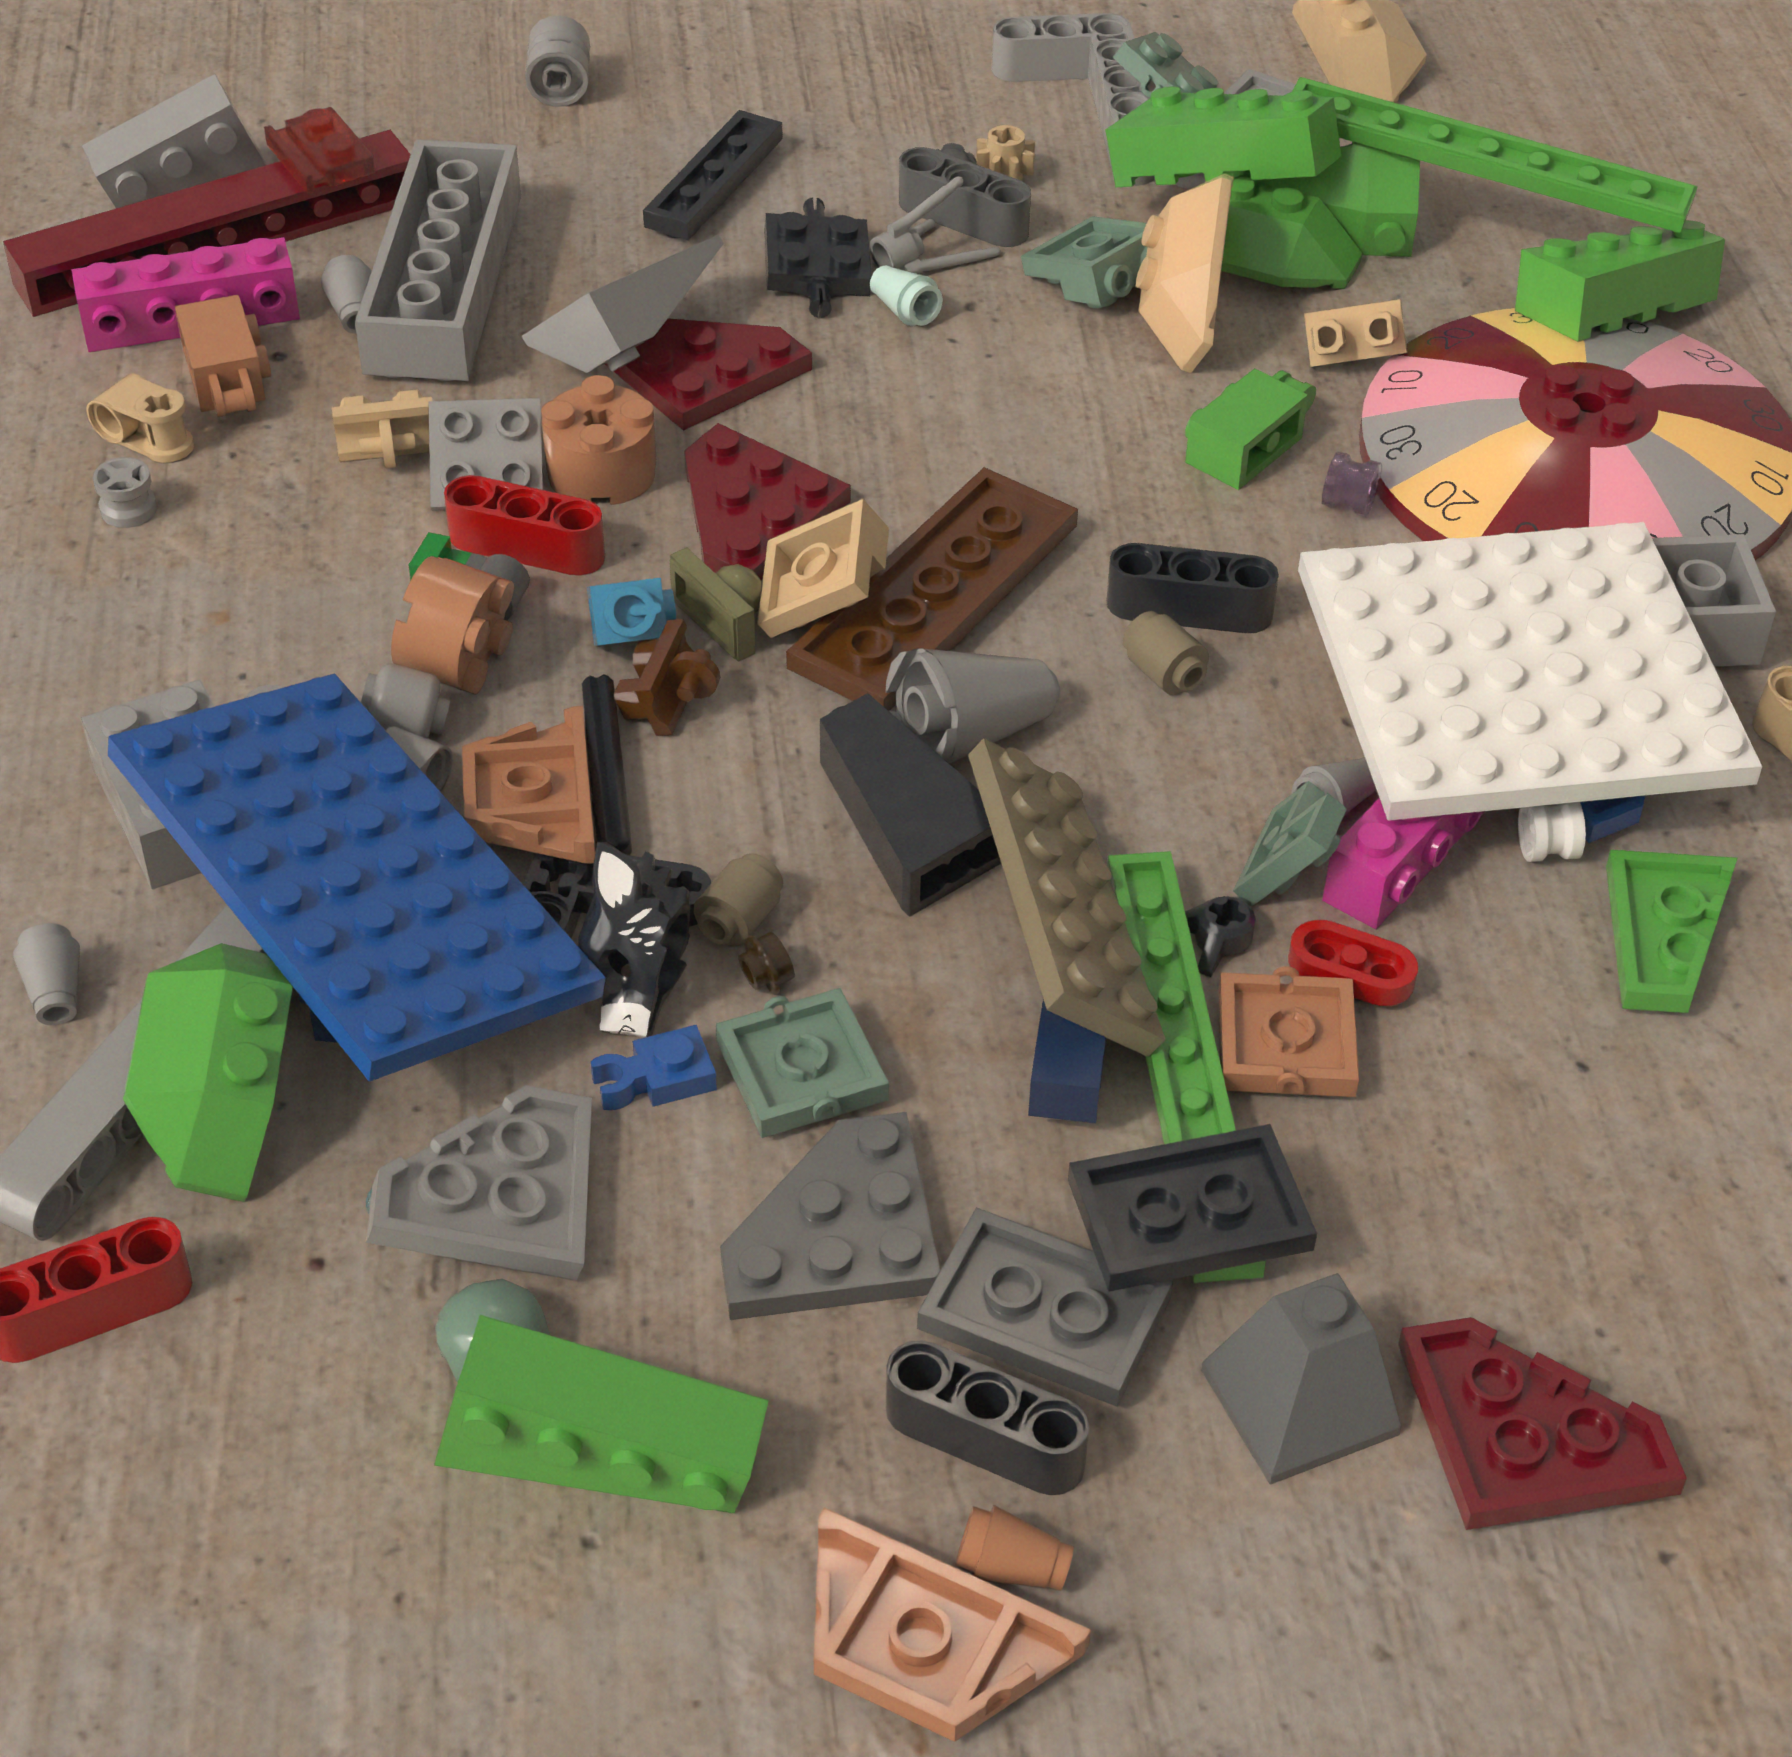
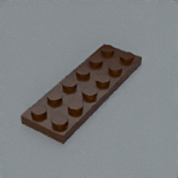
[786,467,1078,711]

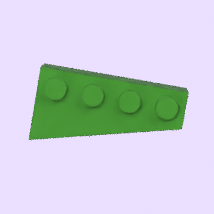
[1105,86,1342,188]
[1515,220,1725,342]
[434,1315,769,1513]

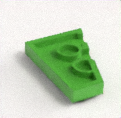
[1606,850,1738,1013]

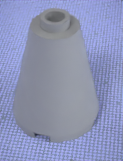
[886,648,1060,764]

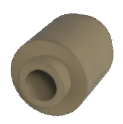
[1123,611,1209,695]
[694,853,783,946]

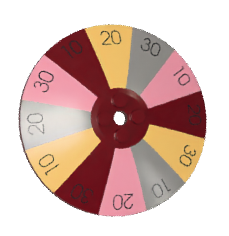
[1359,308,1792,561]

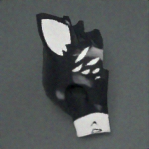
[578,842,690,1038]

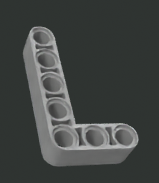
[992,13,1155,186]

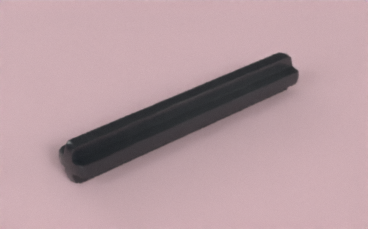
[582,674,632,855]

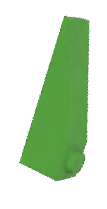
[1243,142,1420,257]

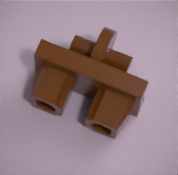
[614,619,721,736]

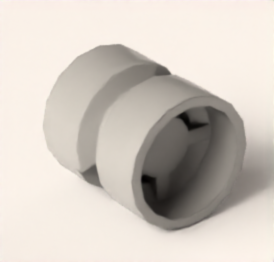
[525,16,591,107]

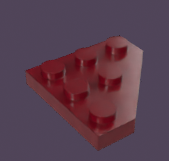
[605,318,812,431]
[684,423,851,581]
[1398,1317,1687,1530]

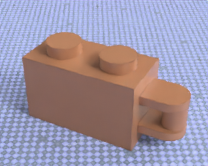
[175,295,271,417]

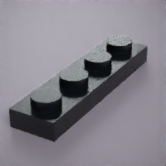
[643,110,783,240]

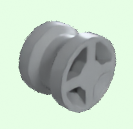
[92,457,157,528]

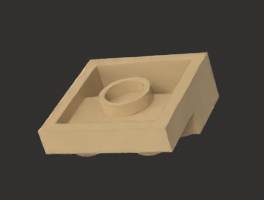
[757,499,889,638]

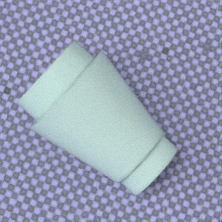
[870,265,943,326]

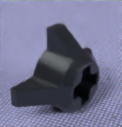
[1185,896,1256,977]

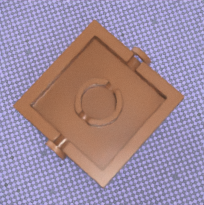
[1218,966,1359,1097]

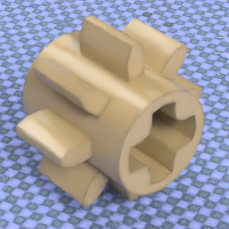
[976,125,1035,181]

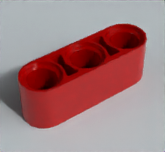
[444,475,605,576]
[0,1216,193,1363]

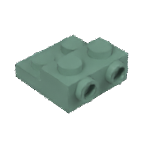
[1021,216,1147,308]

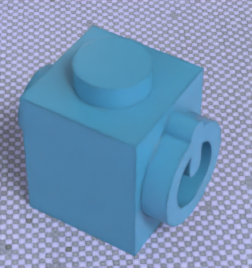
[587,578,677,646]

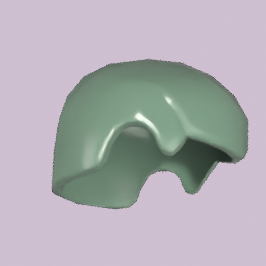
[435,1279,550,1383]

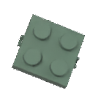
[1113,32,1219,97]
[716,988,889,1138]

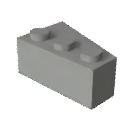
[82,74,267,208]

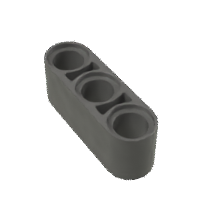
[899,147,1031,247]

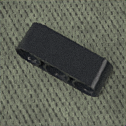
[1106,543,1279,633]
[886,1340,1089,1495]

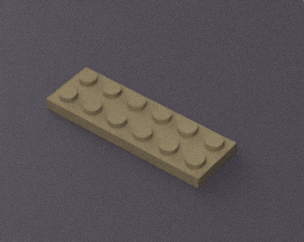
[968,738,1166,1057]

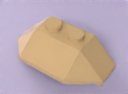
[1292,0,1427,103]
[1136,173,1234,373]

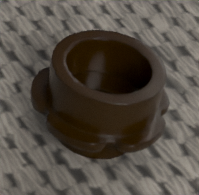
[738,932,795,995]

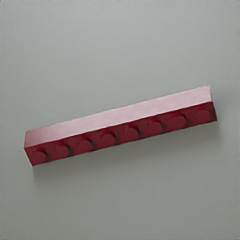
[3,129,411,317]

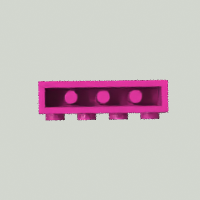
[71,237,300,352]
[1322,798,1485,930]

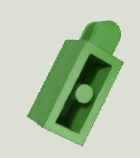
[1185,368,1316,490]

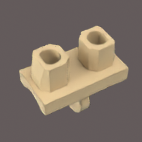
[1304,299,1407,367]
[332,389,432,468]

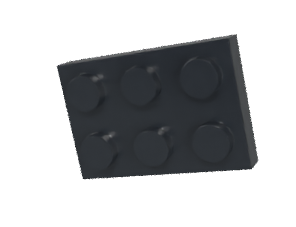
[1068,1124,1317,1292]

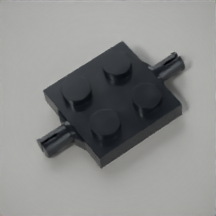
[764,197,872,318]

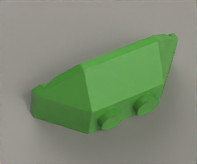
[1221,175,1362,289]
[123,943,293,1202]

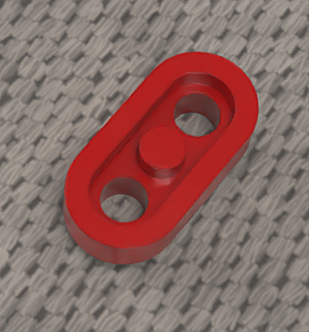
[1288,920,1418,1006]

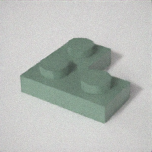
[1233,781,1347,906]

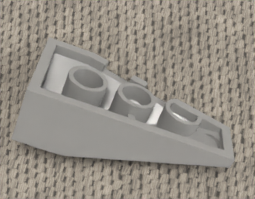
[522,234,724,373]

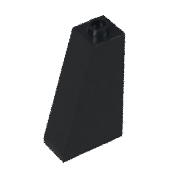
[820,693,1002,917]

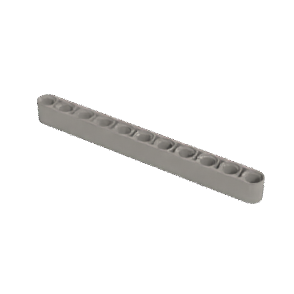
[0,726,453,1241]

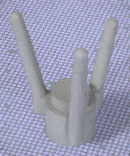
[870,176,1001,274]

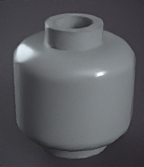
[361,663,450,739]

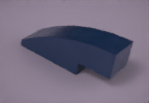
[1028,999,1106,1123]

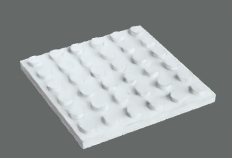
[1298,522,1762,821]

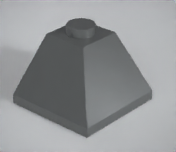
[1201,1273,1401,1485]

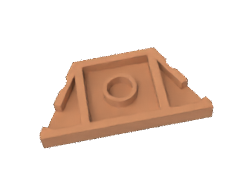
[462,706,595,863]
[814,1507,1091,1742]

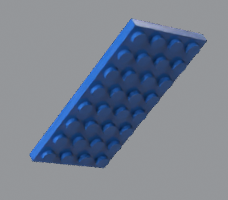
[108,673,606,1082]

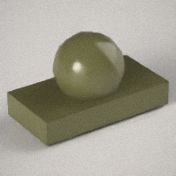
[669,547,762,662]

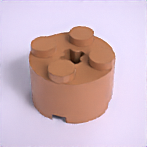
[541,375,656,505]
[391,556,514,695]

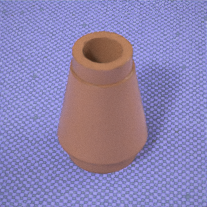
[955,1505,1074,1591]

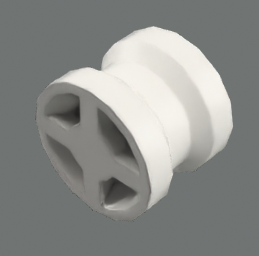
[1518,802,1586,862]

